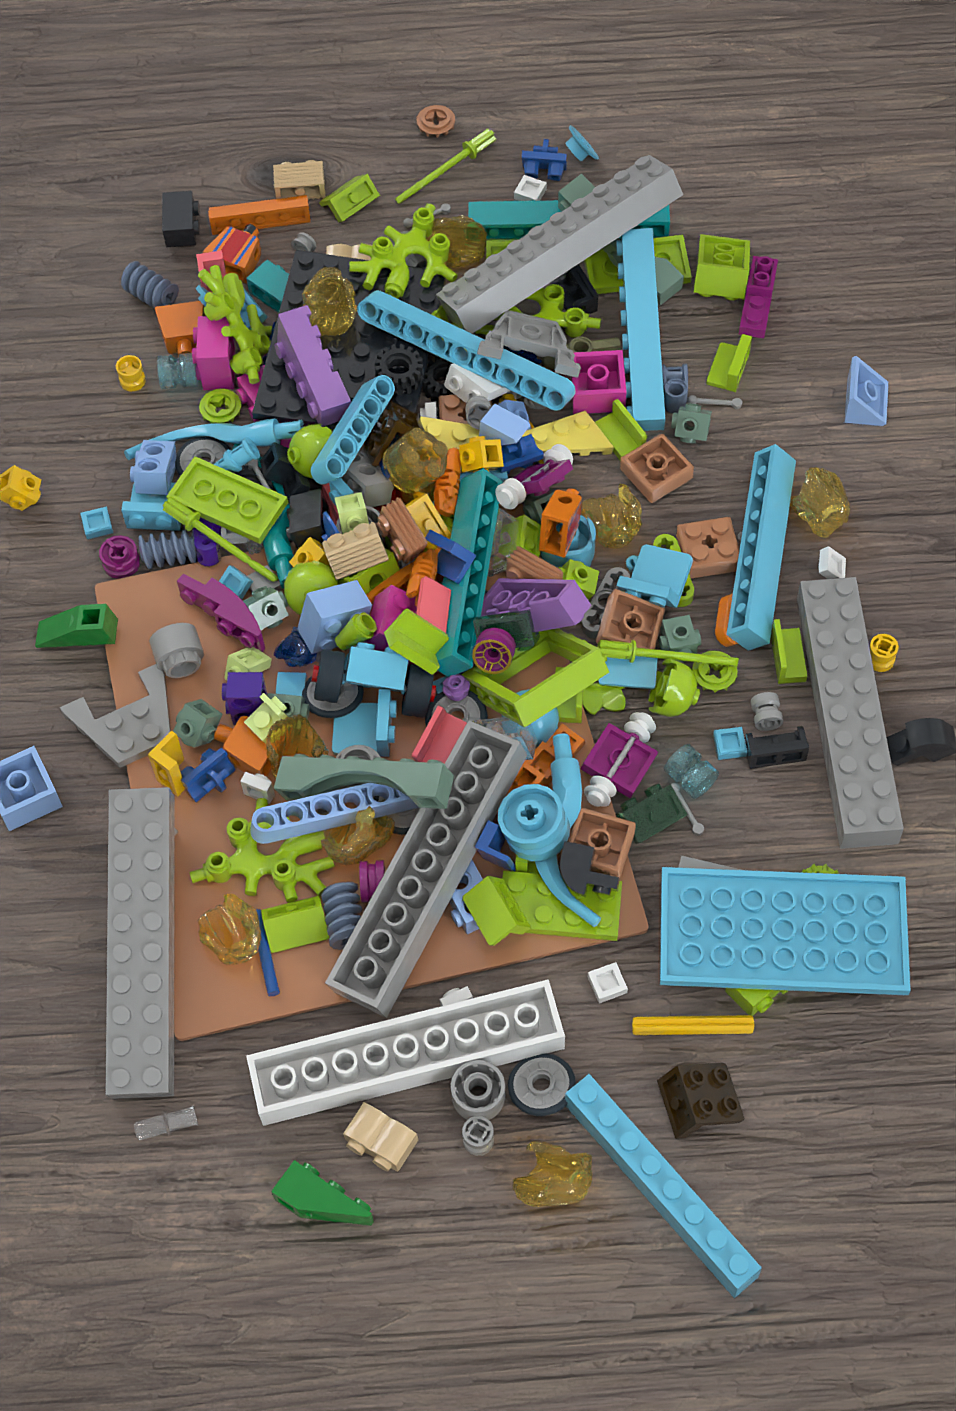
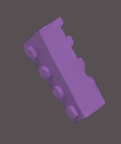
[275,305,351,427]
[478,578,591,636]

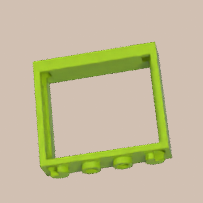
[461,628,609,728]

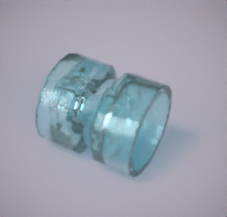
[157,353,198,389]
[664,744,719,799]

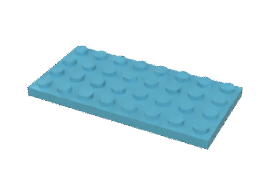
[660,867,910,995]

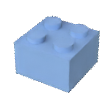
[297,580,372,654]
[0,746,63,831]

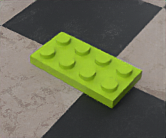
[584,235,692,294]
[166,456,288,544]
[502,871,622,941]

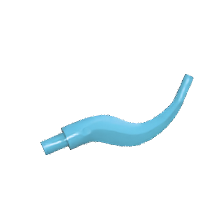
[124,419,304,460]
[535,734,601,927]

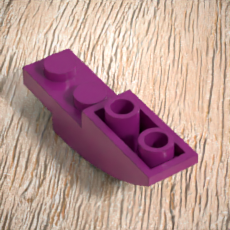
[738,256,778,338]
[177,574,265,652]

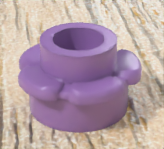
[442,674,470,701]

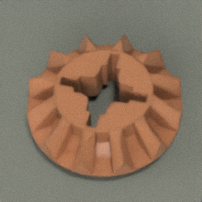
[417,105,455,138]

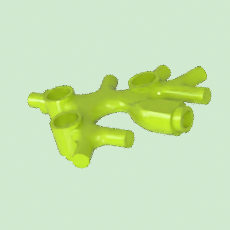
[349,204,458,299]
[198,265,274,384]
[475,284,601,356]
[189,798,335,903]

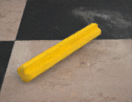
[632,1015,754,1035]

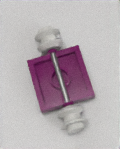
[495,444,573,509]
[580,712,658,807]

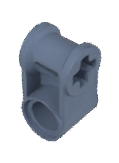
[662,364,688,413]

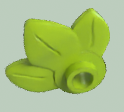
[583,680,626,715]

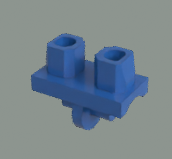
[522,139,567,181]
[495,434,544,474]
[180,748,236,802]

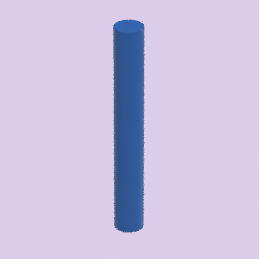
[250,909,280,996]

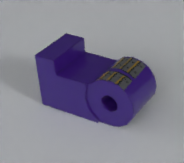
[193,517,221,566]

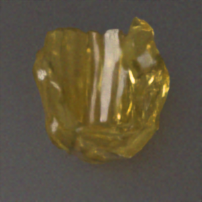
[426,215,487,268]
[302,267,357,336]
[790,467,850,538]
[581,484,642,549]
[266,714,329,778]
[321,806,395,866]
[198,893,262,965]
[512,1141,593,1207]

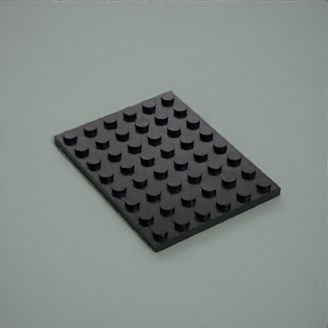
[252,250,446,443]

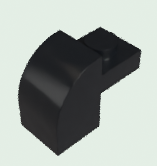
[260,442,311,504]
[886,718,956,766]
[560,841,620,897]

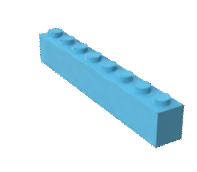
[616,228,665,431]
[726,444,796,650]
[565,1074,762,1298]

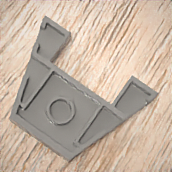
[477,310,581,378]
[60,664,171,768]

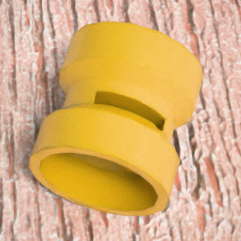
[116,355,146,392]
[869,634,899,672]

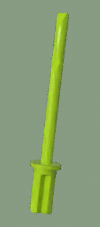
[395,129,496,204]
[162,496,278,582]
[598,640,739,666]

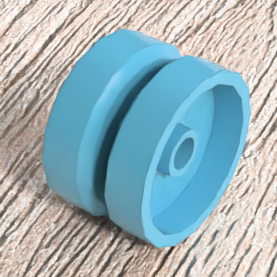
[498,784,570,861]

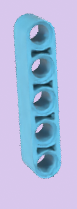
[311,375,395,485]

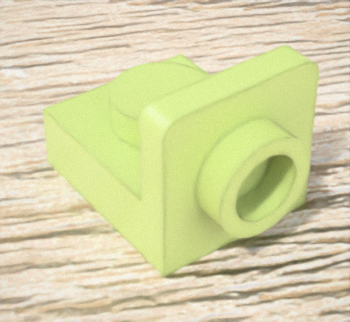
[335,492,369,535]
[224,647,272,680]
[244,693,291,744]

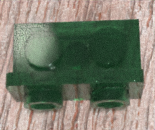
[473,609,540,652]
[615,783,688,844]

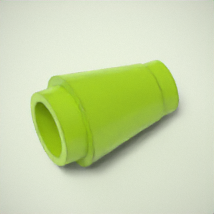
[335,612,377,651]

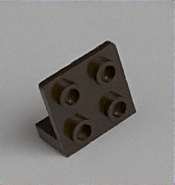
[364,401,426,467]
[657,1063,744,1139]

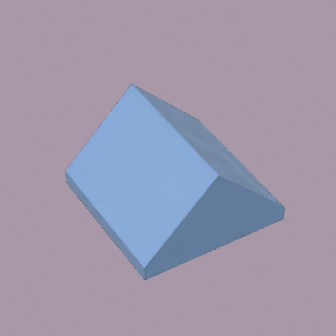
[845,356,888,426]

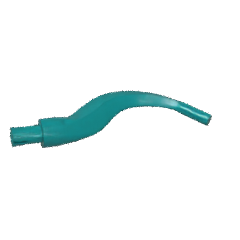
[232,444,294,589]

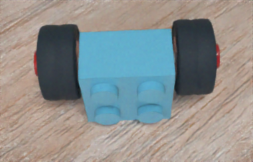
[311,642,436,718]

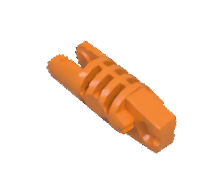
[434,447,461,517]
[406,549,438,607]

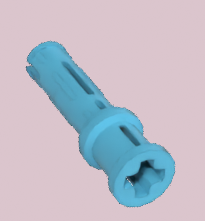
[214,437,260,472]

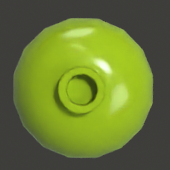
[287,424,332,479]
[284,561,339,615]
[649,658,700,717]

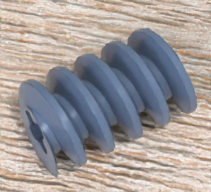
[121,261,179,309]
[139,530,197,569]
[321,882,362,950]

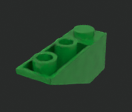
[35,604,118,648]
[271,1160,374,1226]

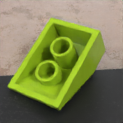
[693,234,750,300]

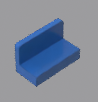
[425,530,476,584]
[475,820,516,872]

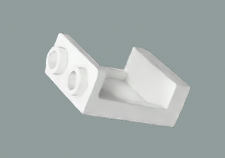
[444,359,522,410]

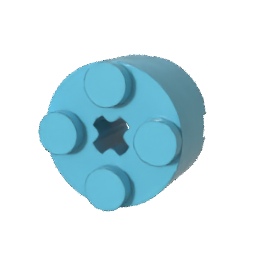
[540,515,596,568]

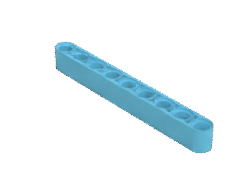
[357,291,576,411]

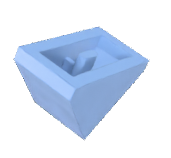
[479,404,530,446]

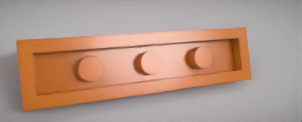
[208,195,311,235]

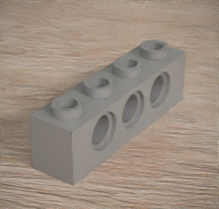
[331,431,394,507]

